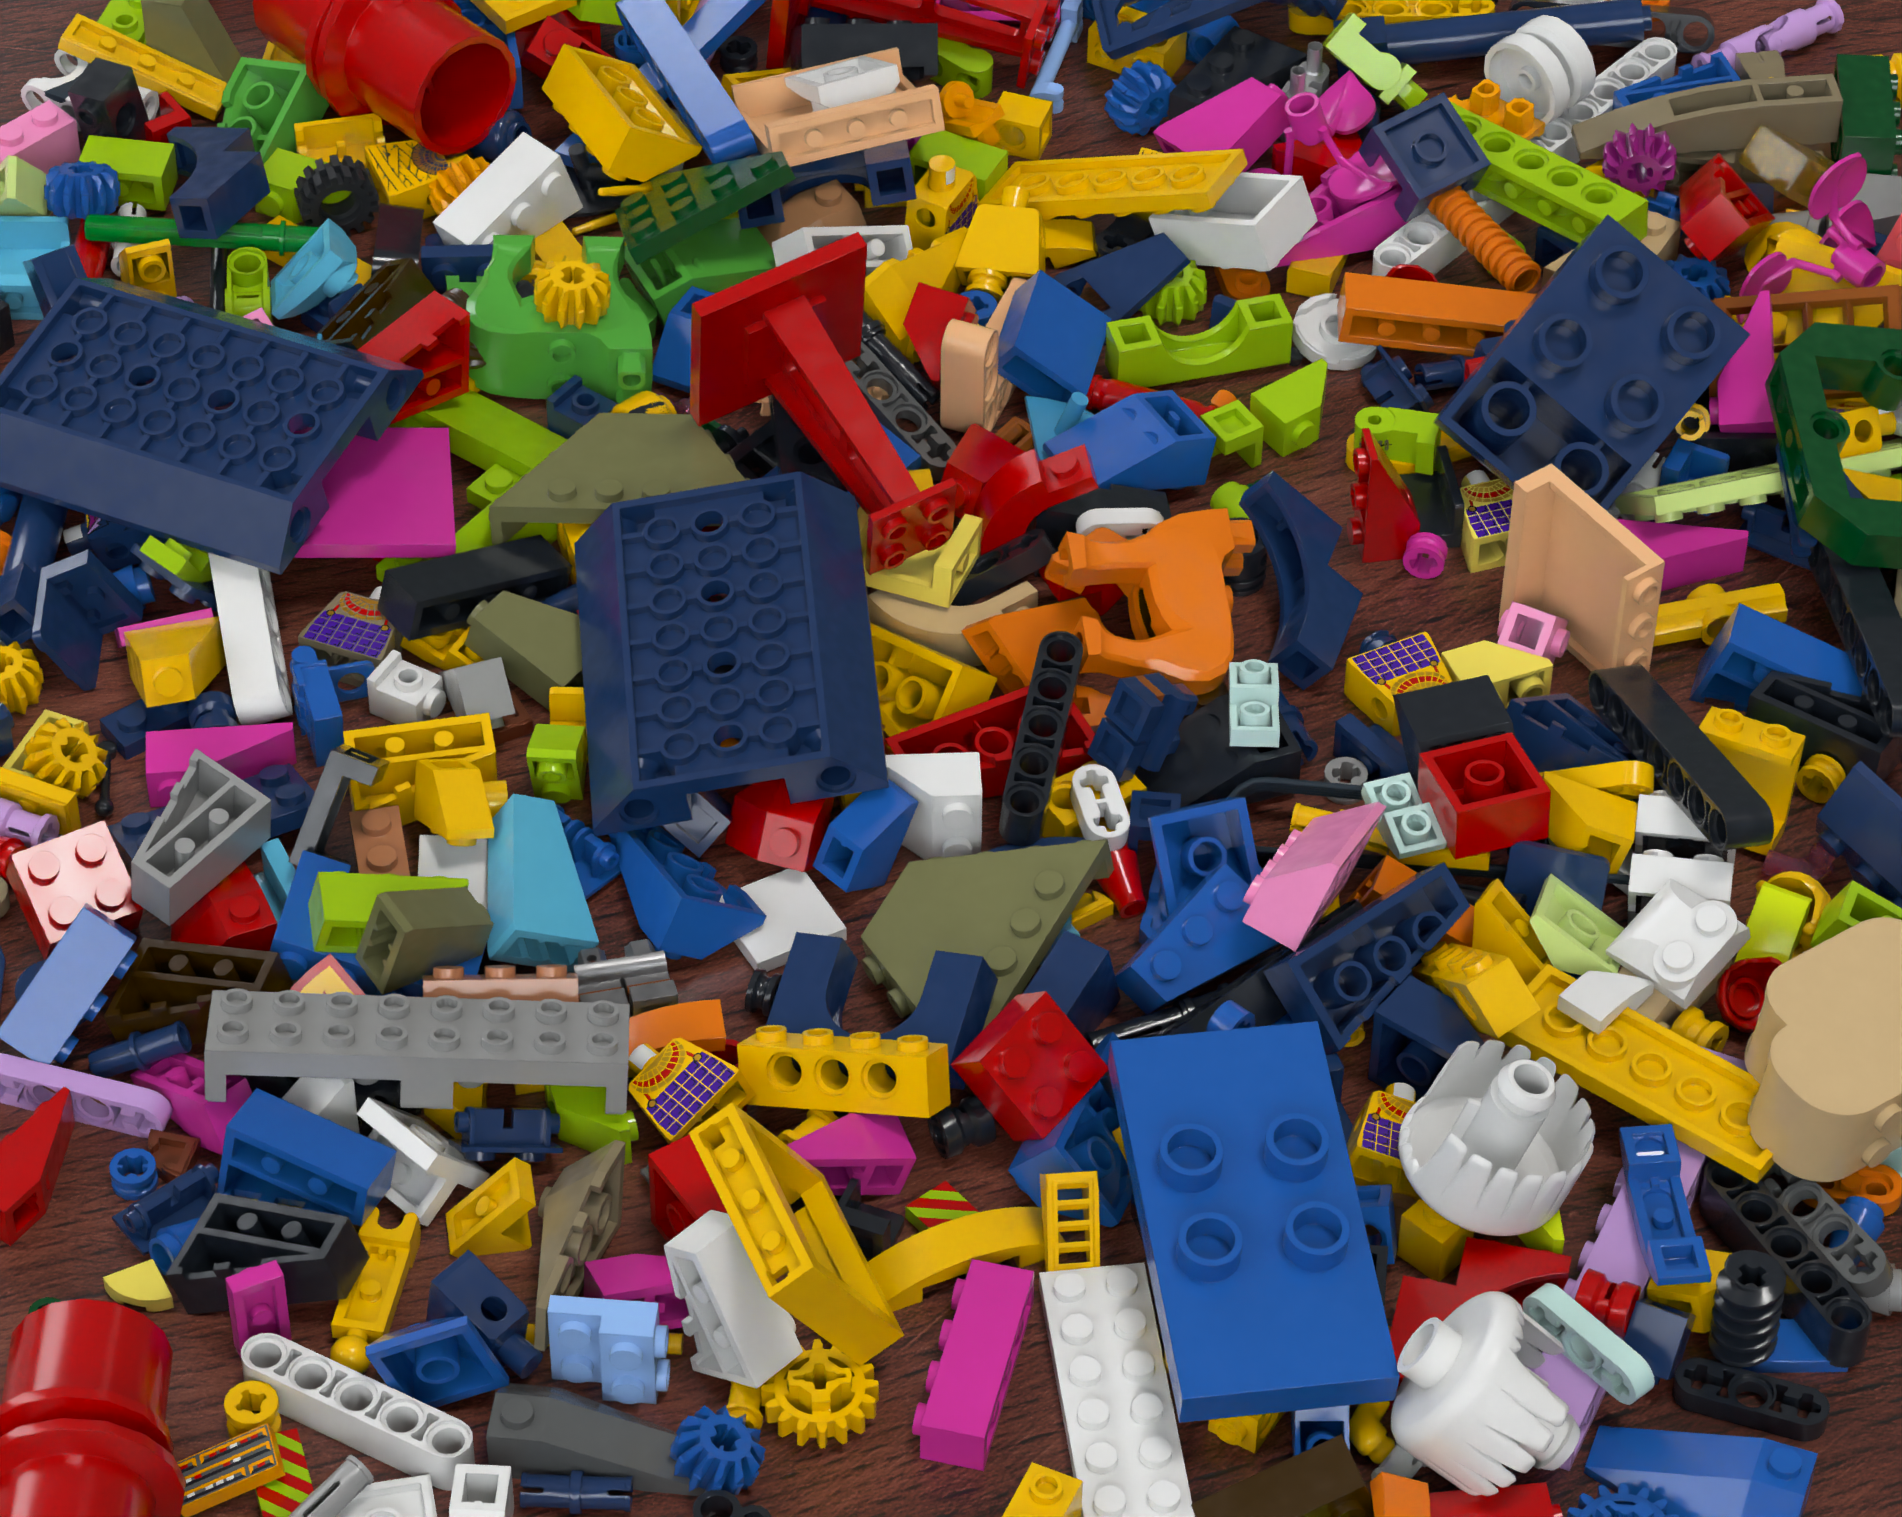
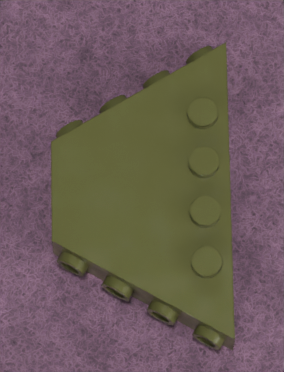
[489,413,750,544]
[861,839,1114,1096]

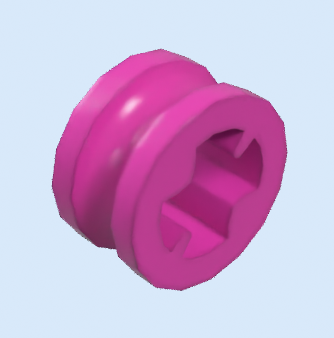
[1403,532,1448,579]

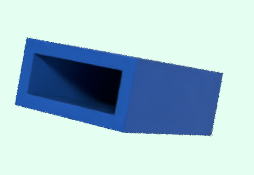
[998,270,1111,403]

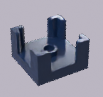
[1358,92,1491,222]

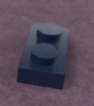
[99,699,191,760]

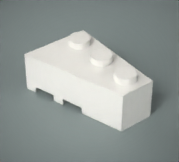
[664,1210,803,1389]

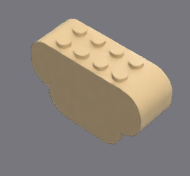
[1744,917,1902,1182]

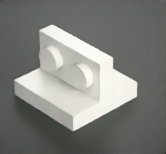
[357,1097,490,1226]

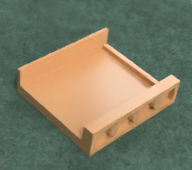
[731,47,945,167]
[1499,463,1665,672]

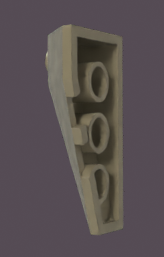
[534,1140,626,1351]

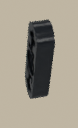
[951,529,1056,606]
[1672,1358,1830,1442]

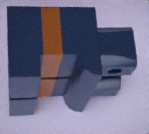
[1087,672,1199,782]

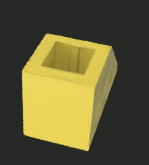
[1441,640,1553,709]

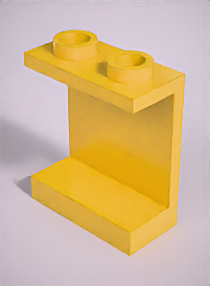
[1699,706,1806,857]

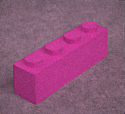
[912,1259,1034,1471]

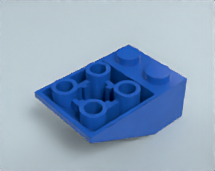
[1043,390,1217,490]

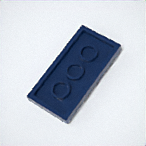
[107,763,315,869]

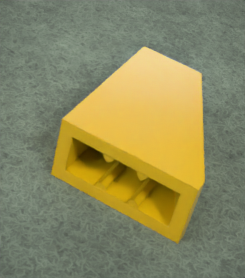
[124,616,226,708]

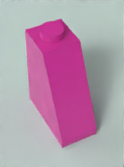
[1153,77,1290,172]

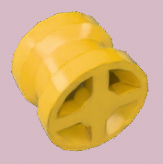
[1670,1005,1729,1053]
[224,1380,282,1439]

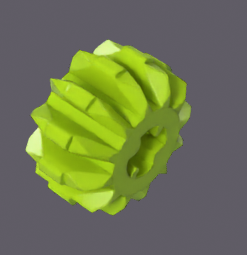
[1139,260,1207,326]

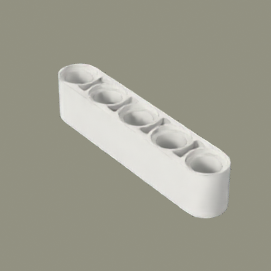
[208,552,293,725]
[241,1333,475,1491]

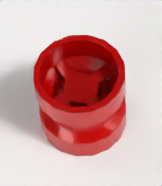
[1574,1268,1641,1337]

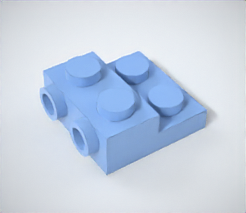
[547,1295,670,1404]

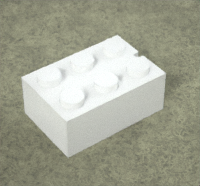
[1149,172,1318,272]

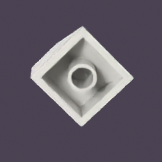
[886,752,982,860]

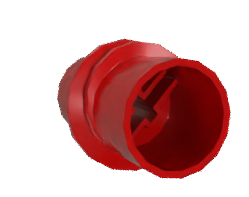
[252,0,517,155]
[0,1299,186,1517]

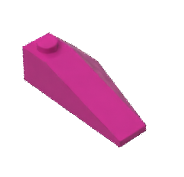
[1275,158,1412,268]

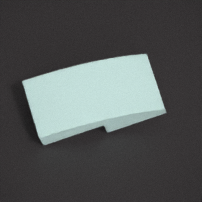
[1229,659,1280,747]
[1361,772,1447,859]

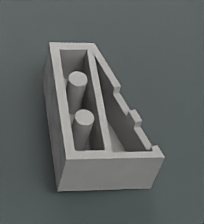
[131,748,271,926]

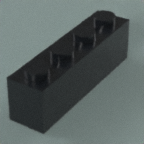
[377,534,572,641]

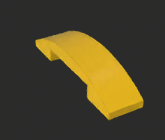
[868,1207,1065,1312]

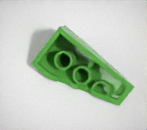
[217,57,329,164]

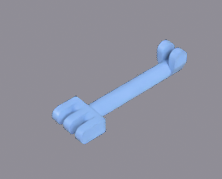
[1029,0,1083,114]

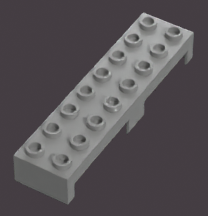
[204,988,630,1115]

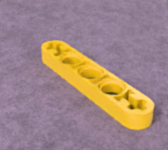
[1288,0,1495,35]

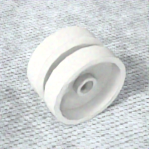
[1484,15,1596,125]

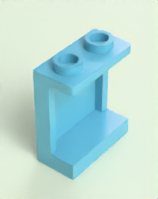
[0,216,72,320]

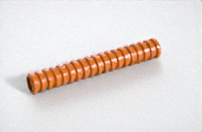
[1427,185,1541,293]

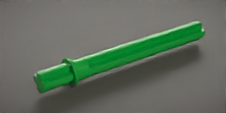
[84,214,319,256]

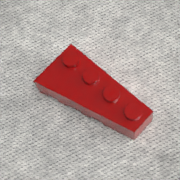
[884,685,1095,798]

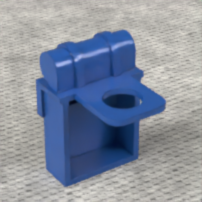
[290,646,375,767]

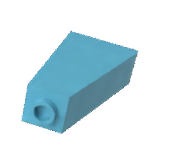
[487,794,599,972]

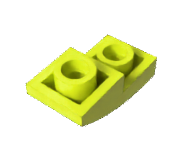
[1735,882,1812,963]

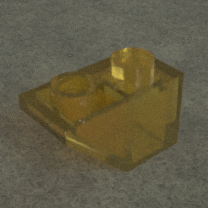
[1738,123,1835,208]

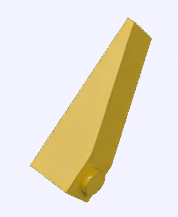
[870,622,998,737]

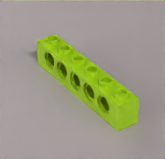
[1451,102,1648,243]

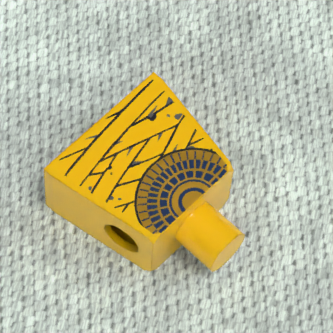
[364,140,469,219]

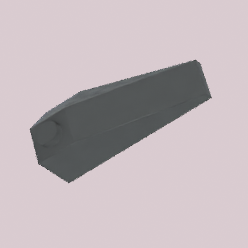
[486,1383,706,1496]

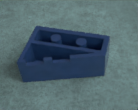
[1506,693,1664,810]

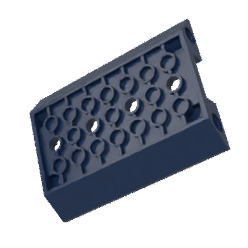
[0,278,424,575]
[574,471,889,836]

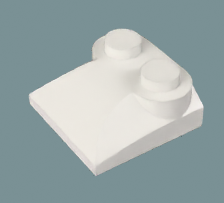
[784,56,900,112]
[1606,878,1751,1010]

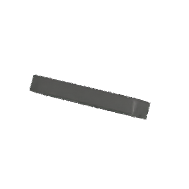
[845,342,957,481]
[1761,1163,1894,1298]

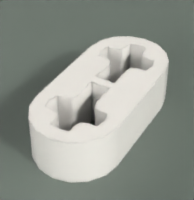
[1076,508,1164,540]
[1070,764,1130,852]

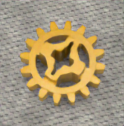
[761,1339,879,1448]

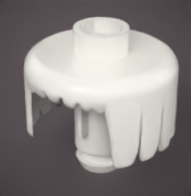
[1398,1040,1595,1236]
[1391,1291,1581,1496]

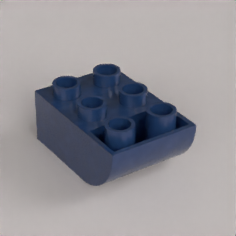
[1433,215,1750,511]

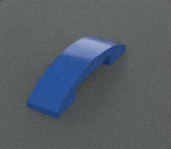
[1619,1124,1712,1286]

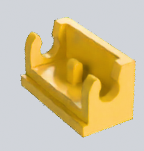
[294,113,386,168]

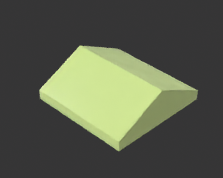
[1529,874,1624,976]

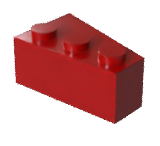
[1679,152,1775,262]
[357,290,470,437]

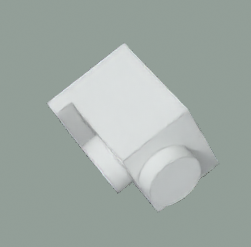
[367,650,446,724]

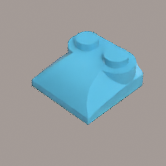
[271,218,358,320]

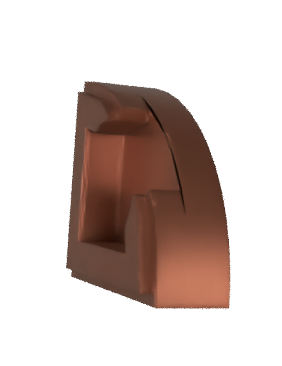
[148,1129,202,1183]

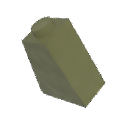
[141,0,241,83]
[464,590,583,711]
[355,887,494,995]

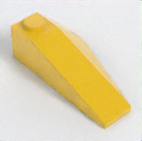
[863,226,969,364]

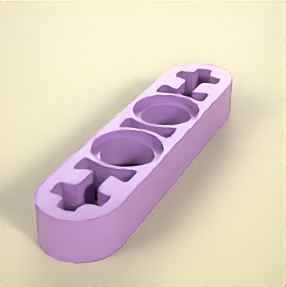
[0,1053,173,1138]

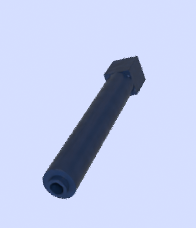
[1333,0,1652,79]
[0,494,69,646]

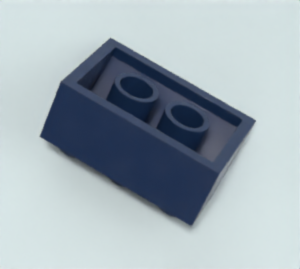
[1816,760,1902,908]

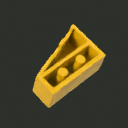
[343,713,497,826]

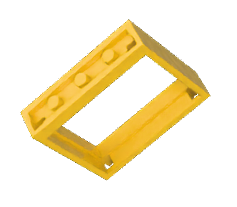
[689,1102,904,1366]

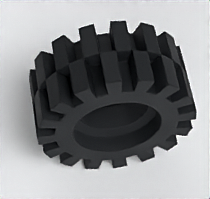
[294,155,379,237]

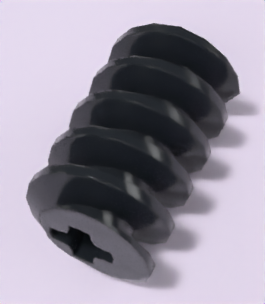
[1708,1250,1786,1368]

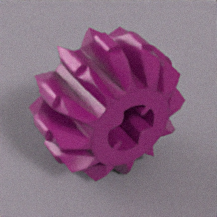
[1602,123,1677,199]

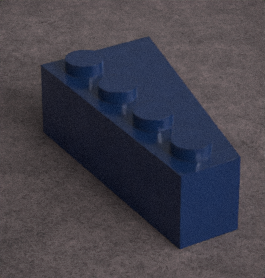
[1263,862,1470,1055]

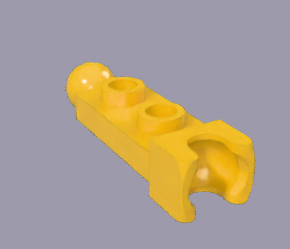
[330,1207,421,1374]

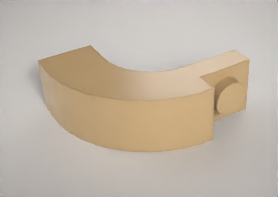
[867,581,1038,667]

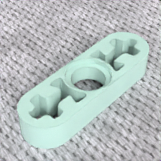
[1522,1283,1655,1405]

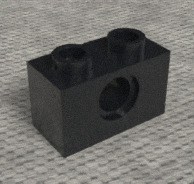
[68,58,149,143]

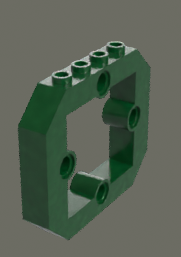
[1765,322,1902,569]

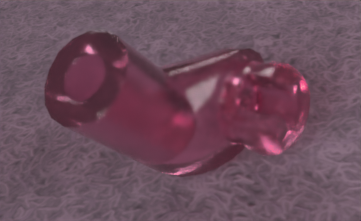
[1761,843,1835,880]

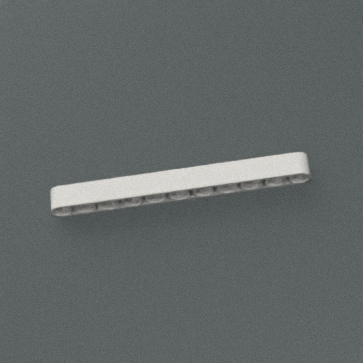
[1372,37,1677,277]

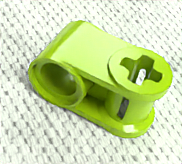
[225,247,273,325]

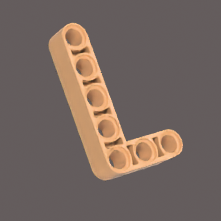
[940,277,1028,433]

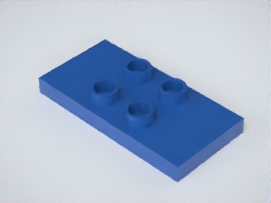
[1108,1021,1400,1423]

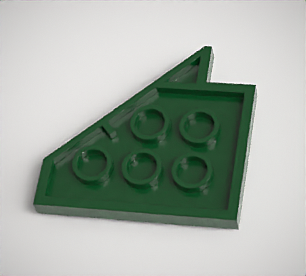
[615,151,796,265]

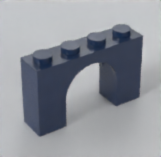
[738,140,917,229]
[766,932,998,1090]

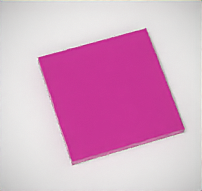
[294,427,456,558]

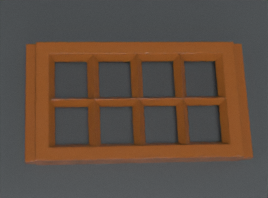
[1709,284,1902,400]

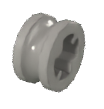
[1324,757,1368,805]

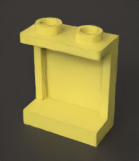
[858,507,983,608]

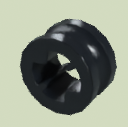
[720,36,758,74]
[745,968,782,1017]

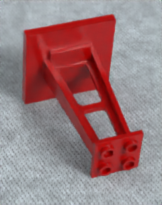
[766,0,1061,89]
[690,232,957,575]

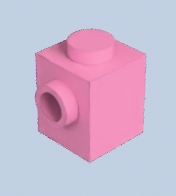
[1497,601,1570,664]

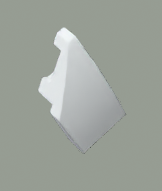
[1557,970,1655,1035]

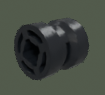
[927,1094,996,1159]

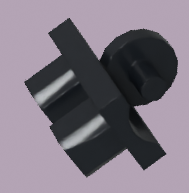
[712,419,777,480]

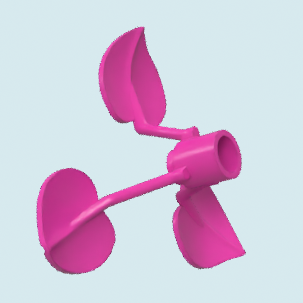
[1248,70,1398,203]
[1736,152,1886,325]

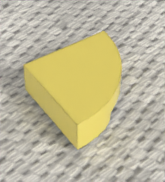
[103,1259,174,1312]

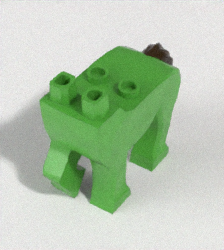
[442,235,657,403]

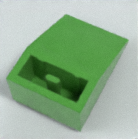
[625,217,776,327]

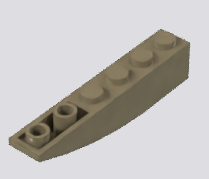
[1571,74,1843,160]

